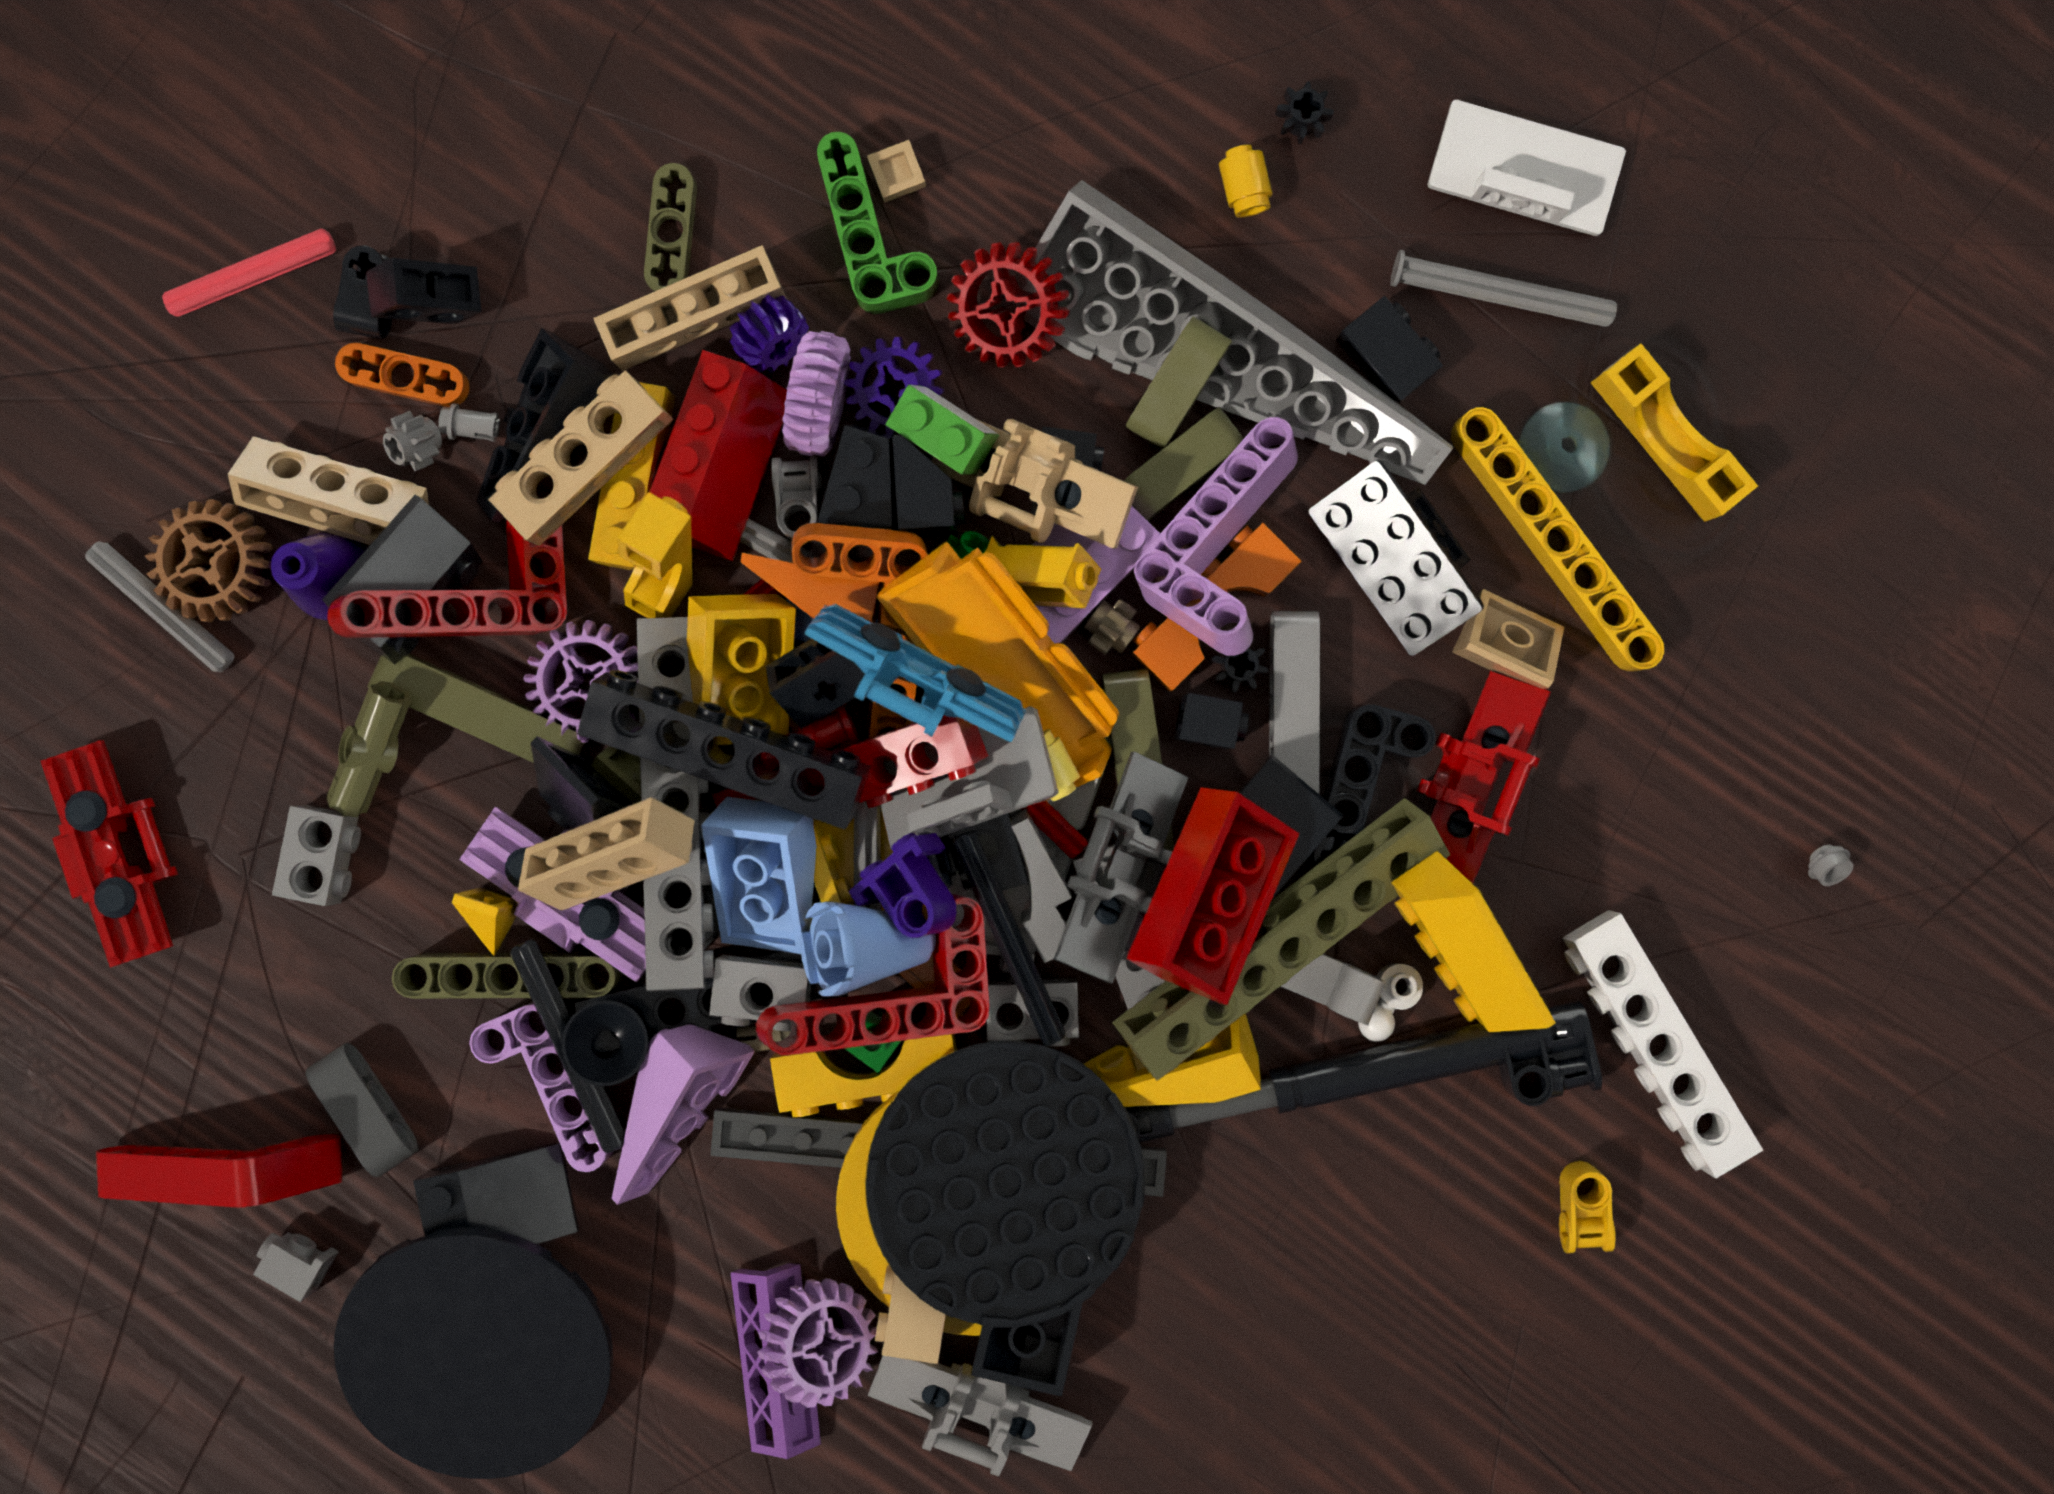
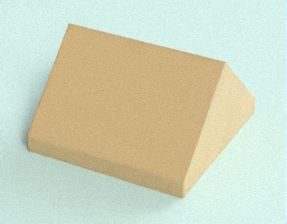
[1452,589,1564,689]

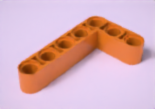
[792,523,928,761]

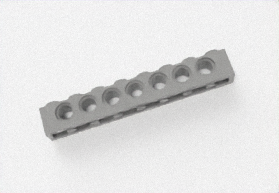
[637,617,715,991]

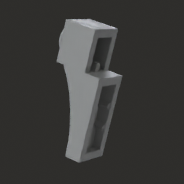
[1010,809,1072,963]

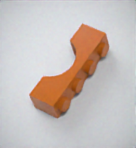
[1131,523,1301,692]

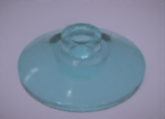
[1519,402,1610,493]

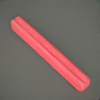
[162,228,336,317]

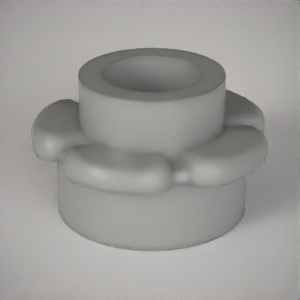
[1808,845,1854,886]

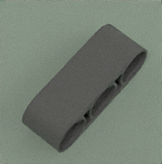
[306,1043,419,1177]

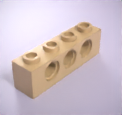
[593,245,787,371]
[488,370,673,546]
[228,436,429,545]
[518,797,695,911]

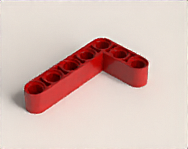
[327,498,567,638]
[756,893,990,1055]
[96,1134,343,1207]

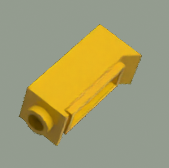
[985,536,1101,609]

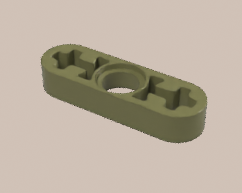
[644,163,697,292]

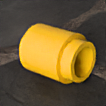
[1219,145,1273,218]

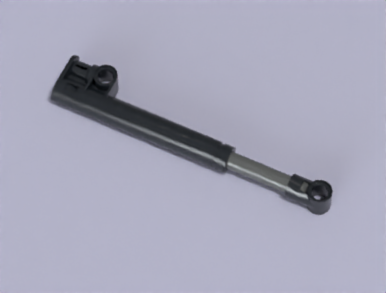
[1124,1001,1602,1142]

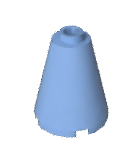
[801,901,936,996]

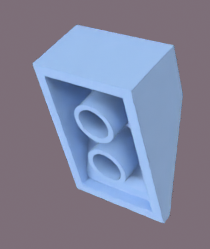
[701,797,816,954]

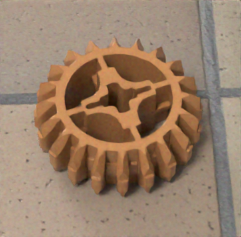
[144,499,274,622]

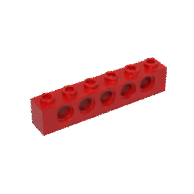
[712,715,988,826]

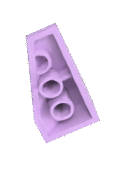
[611,1024,755,1205]

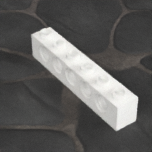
[1562,910,1763,1178]

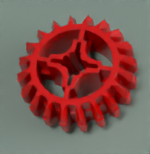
[947,242,1070,368]

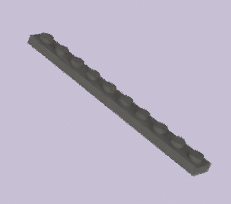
[710,1108,1167,1197]

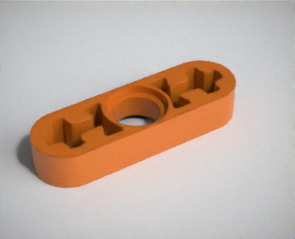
[335,343,470,407]

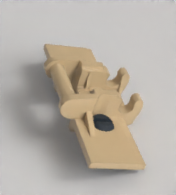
[932,419,1138,549]

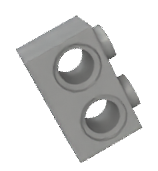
[272,805,361,906]
[987,978,1079,1046]

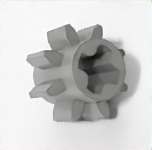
[383,411,442,471]

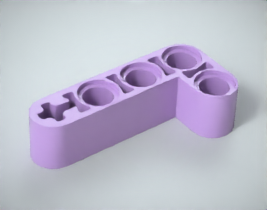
[469,1002,614,1172]

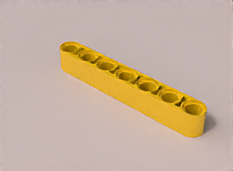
[1451,407,1664,671]

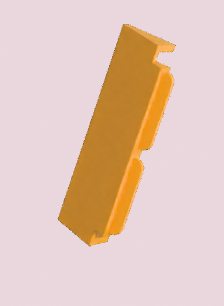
[876,541,1119,801]

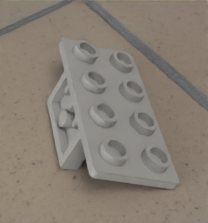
[881,706,1058,850]

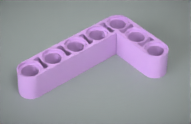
[1134,417,1298,656]

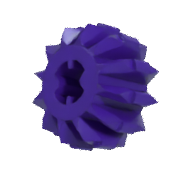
[730,294,809,374]

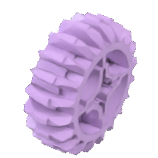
[782,331,851,457]
[524,620,638,743]
[757,1278,879,1408]

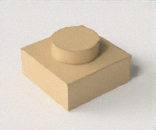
[867,140,926,203]

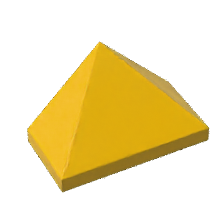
[452,887,518,956]

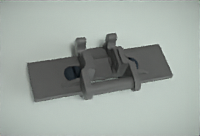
[1053,751,1188,984]

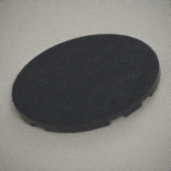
[865,1040,1145,1328]
[334,1227,614,1479]

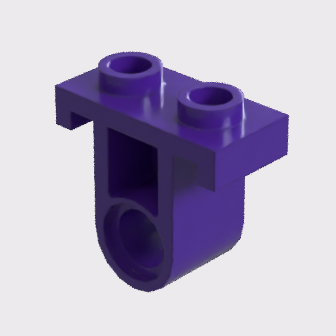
[848,833,957,938]

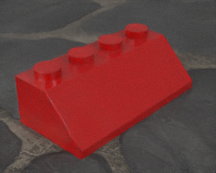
[649,350,787,561]
[1126,788,1300,1005]

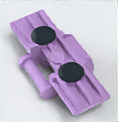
[459,807,646,982]

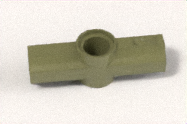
[326,681,411,817]

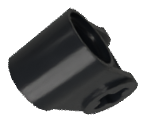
[333,245,392,339]

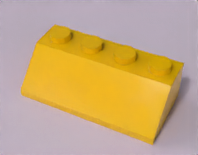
[1391,851,1556,1032]

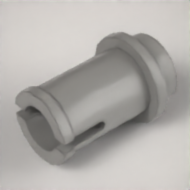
[439,403,500,442]

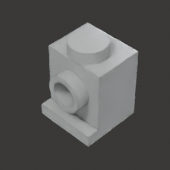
[253,1232,339,1302]

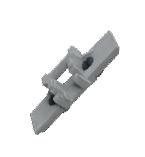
[868,1356,1092,1477]

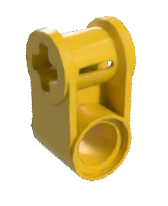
[1559,1161,1616,1253]

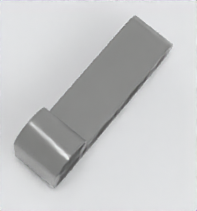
[1281,954,1386,1025]

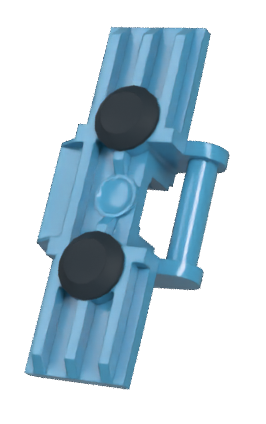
[804,604,1026,742]

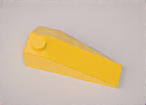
[1084,1014,1261,1107]

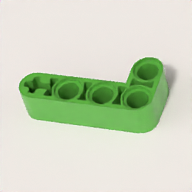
[817,132,939,314]

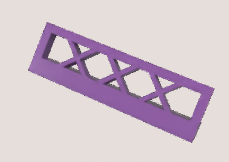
[731,1263,821,1459]

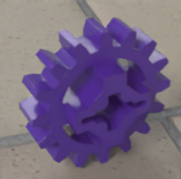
[844,336,944,436]

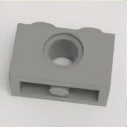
[709,955,812,1031]

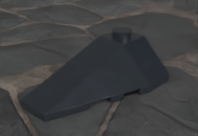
[476,328,614,523]

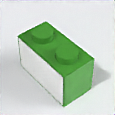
[885,384,999,474]

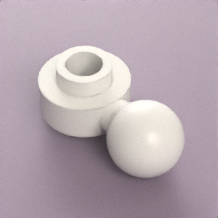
[1358,963,1423,1041]

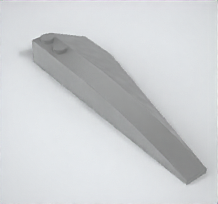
[1001,180,1453,485]

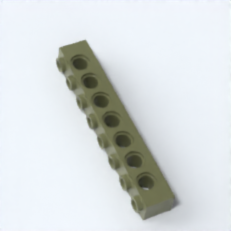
[1112,798,1450,1081]

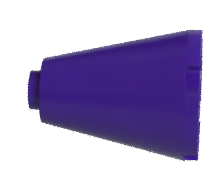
[271,531,368,620]

